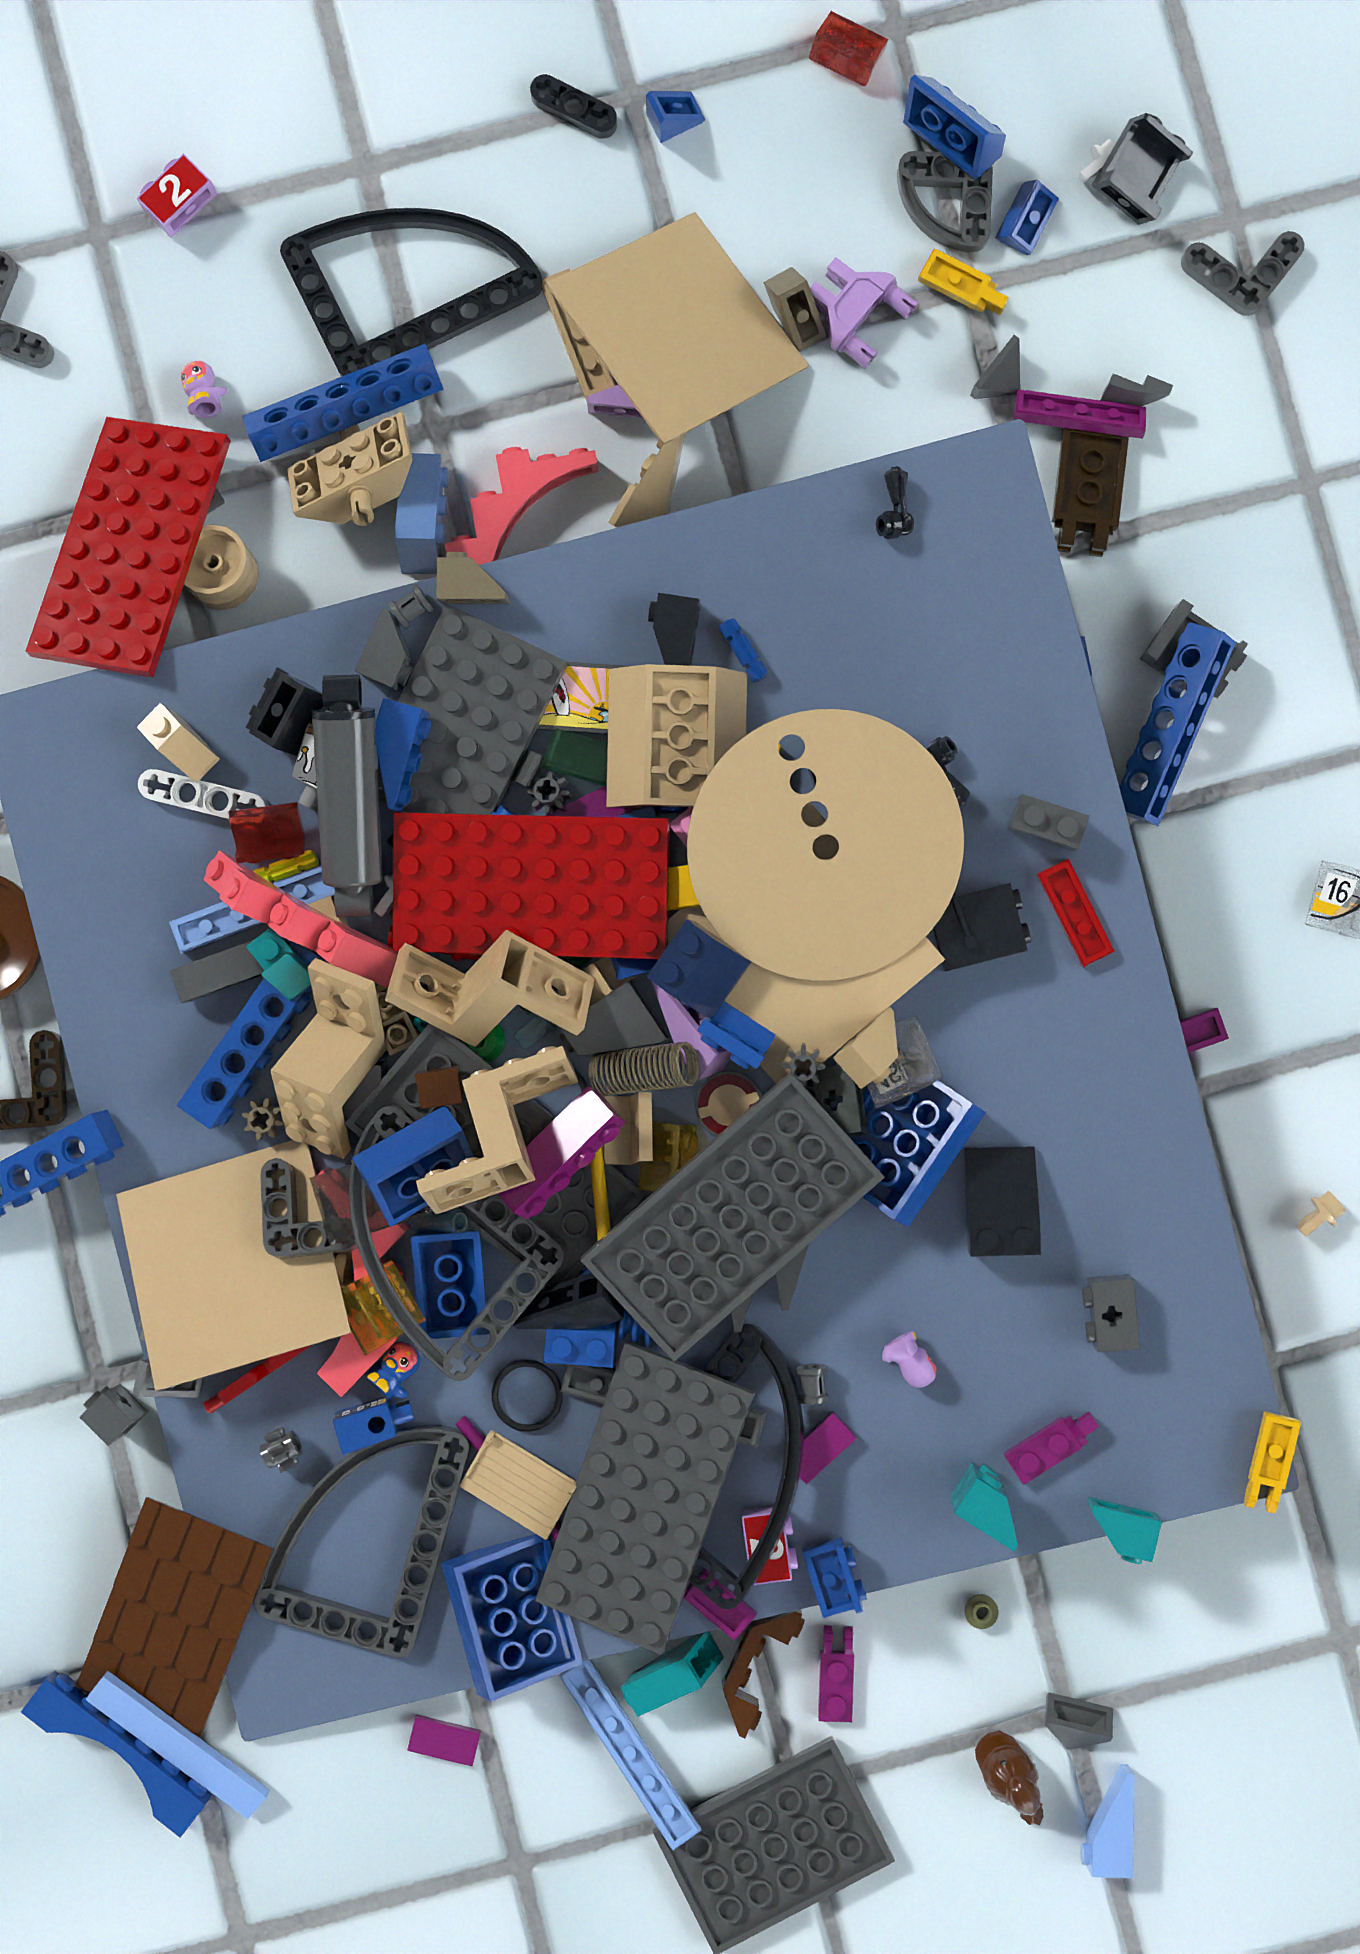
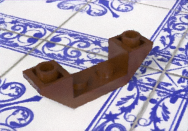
[722,1609,805,1739]

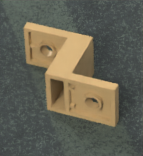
[385,930,595,1047]
[270,958,387,1159]
[416,1046,578,1214]

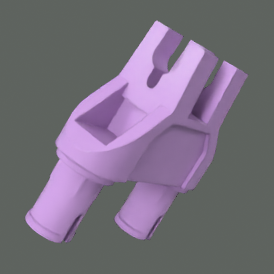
[810,257,919,369]

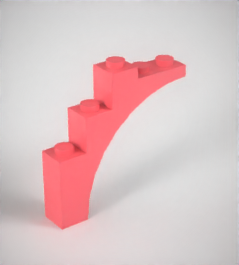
[444,447,599,565]
[203,850,398,988]
[313,1167,411,1397]

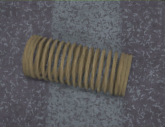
[588,1041,699,1096]

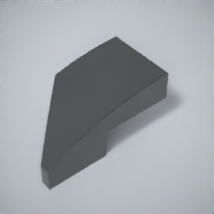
[1100,373,1173,406]

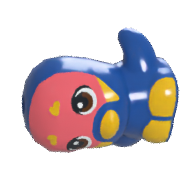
[366,1342,421,1400]

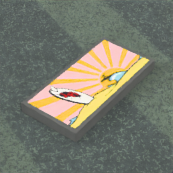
[537,662,629,735]

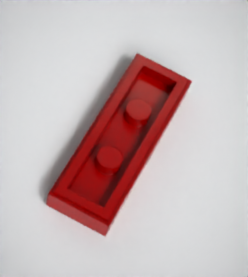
[1036,858,1115,967]

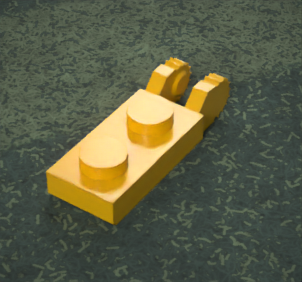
[1244,1411,1301,1514]

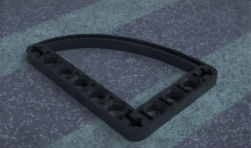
[280,208,542,377]
[689,1324,804,1609]

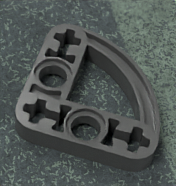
[897,151,993,252]

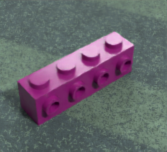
[497,1086,626,1219]

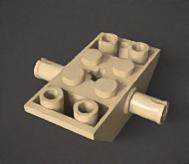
[287,411,413,526]

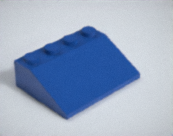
[850,1070,986,1227]
[441,1534,583,1702]

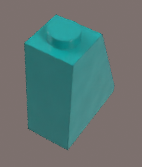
[620,1631,724,1717]

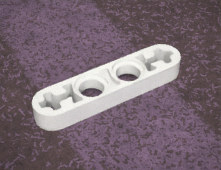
[138,769,270,825]

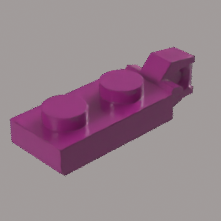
[1003,1411,1099,1485]

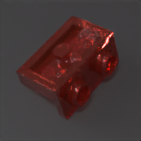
[809,11,889,86]
[229,802,306,864]

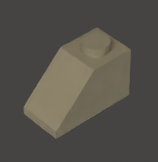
[763,267,827,352]
[436,552,510,604]

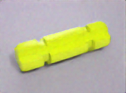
[253,850,319,883]

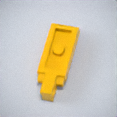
[918,248,1009,315]

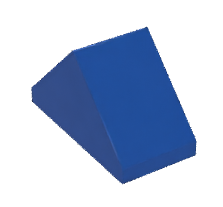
[646,91,706,143]

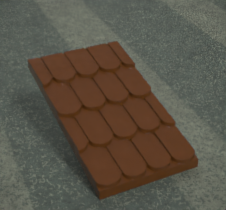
[77,1497,274,1737]

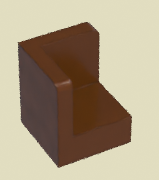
[415,1065,464,1109]

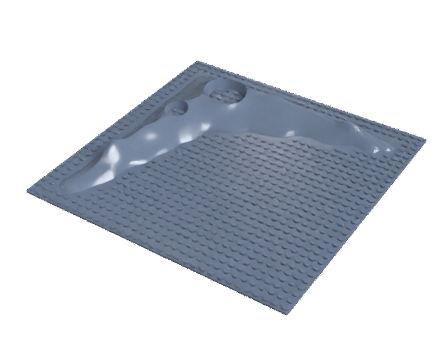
[0,419,1299,1741]

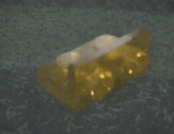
[639,1121,698,1192]

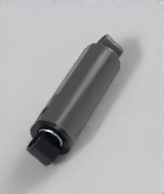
[312,674,383,918]

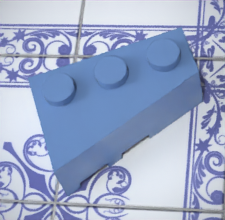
[394,453,449,574]

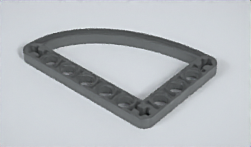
[348,1106,564,1381]
[254,1425,471,1658]

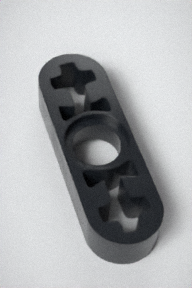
[530,74,617,139]

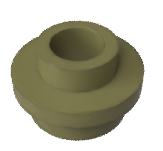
[964,1594,999,1629]

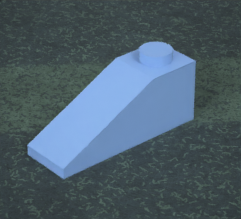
[1081,1764,1134,1878]

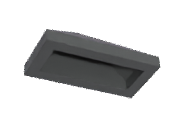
[970,334,1020,399]
[1045,1692,1113,1750]

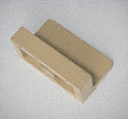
[602,1092,653,1166]

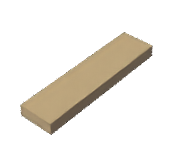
[542,268,616,402]

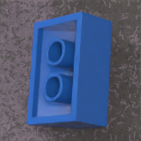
[903,75,1006,180]
[352,1106,474,1227]
[411,1229,489,1339]

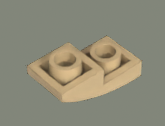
[375,985,419,1056]

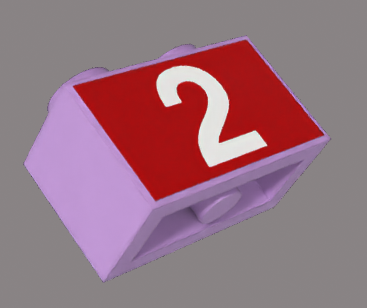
[137,153,217,238]
[742,1505,798,1585]

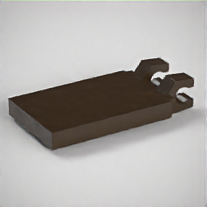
[1051,428,1129,557]

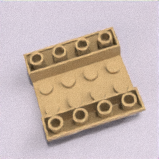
[606,664,747,809]

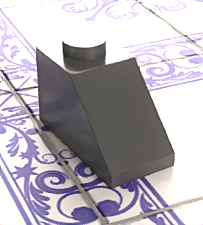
[355,608,413,691]

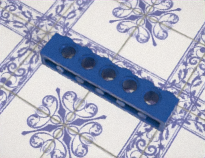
[242,344,444,462]
[1119,622,1236,826]
[176,941,330,1129]
[0,1110,124,1217]

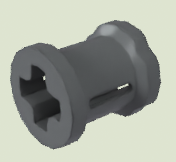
[388,584,434,629]
[796,1363,829,1405]

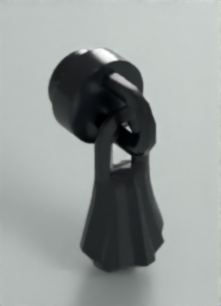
[876,466,914,539]
[926,736,970,807]

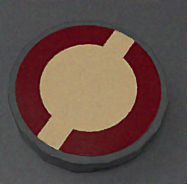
[695,1070,762,1137]

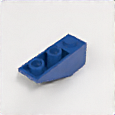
[375,698,432,812]

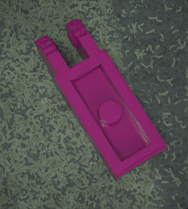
[818,1625,854,1723]

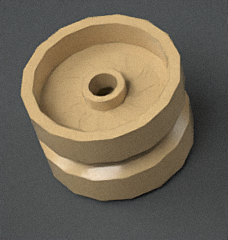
[184,525,259,610]

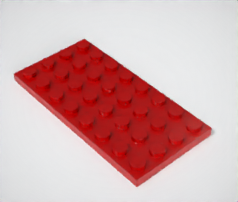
[25,417,231,678]
[393,812,670,959]

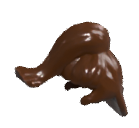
[975,1730,1044,1826]

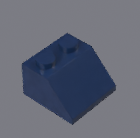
[647,919,751,1019]

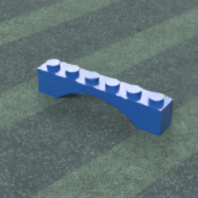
[21,1671,213,1838]

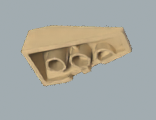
[608,433,686,528]

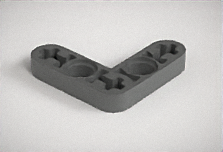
[1181,231,1305,316]
[0,251,54,368]
[260,1158,358,1259]

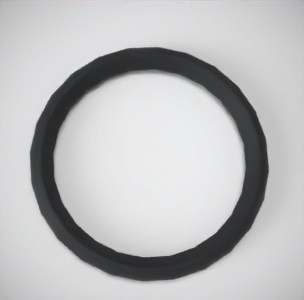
[491,1360,563,1432]

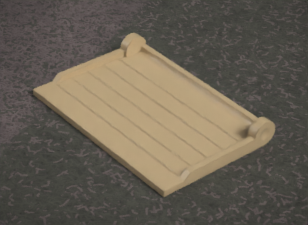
[459,1429,577,1540]

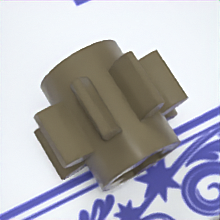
[242,1098,284,1140]

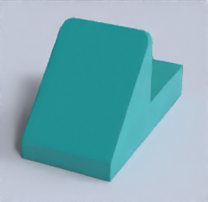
[246,928,311,1001]

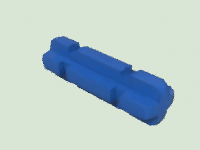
[720,618,768,683]

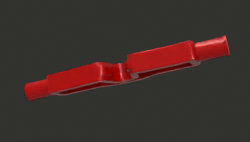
[203,1345,312,1414]

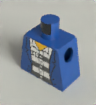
[333,1397,415,1455]

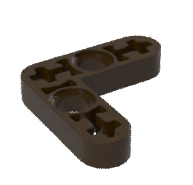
[0,1030,67,1130]

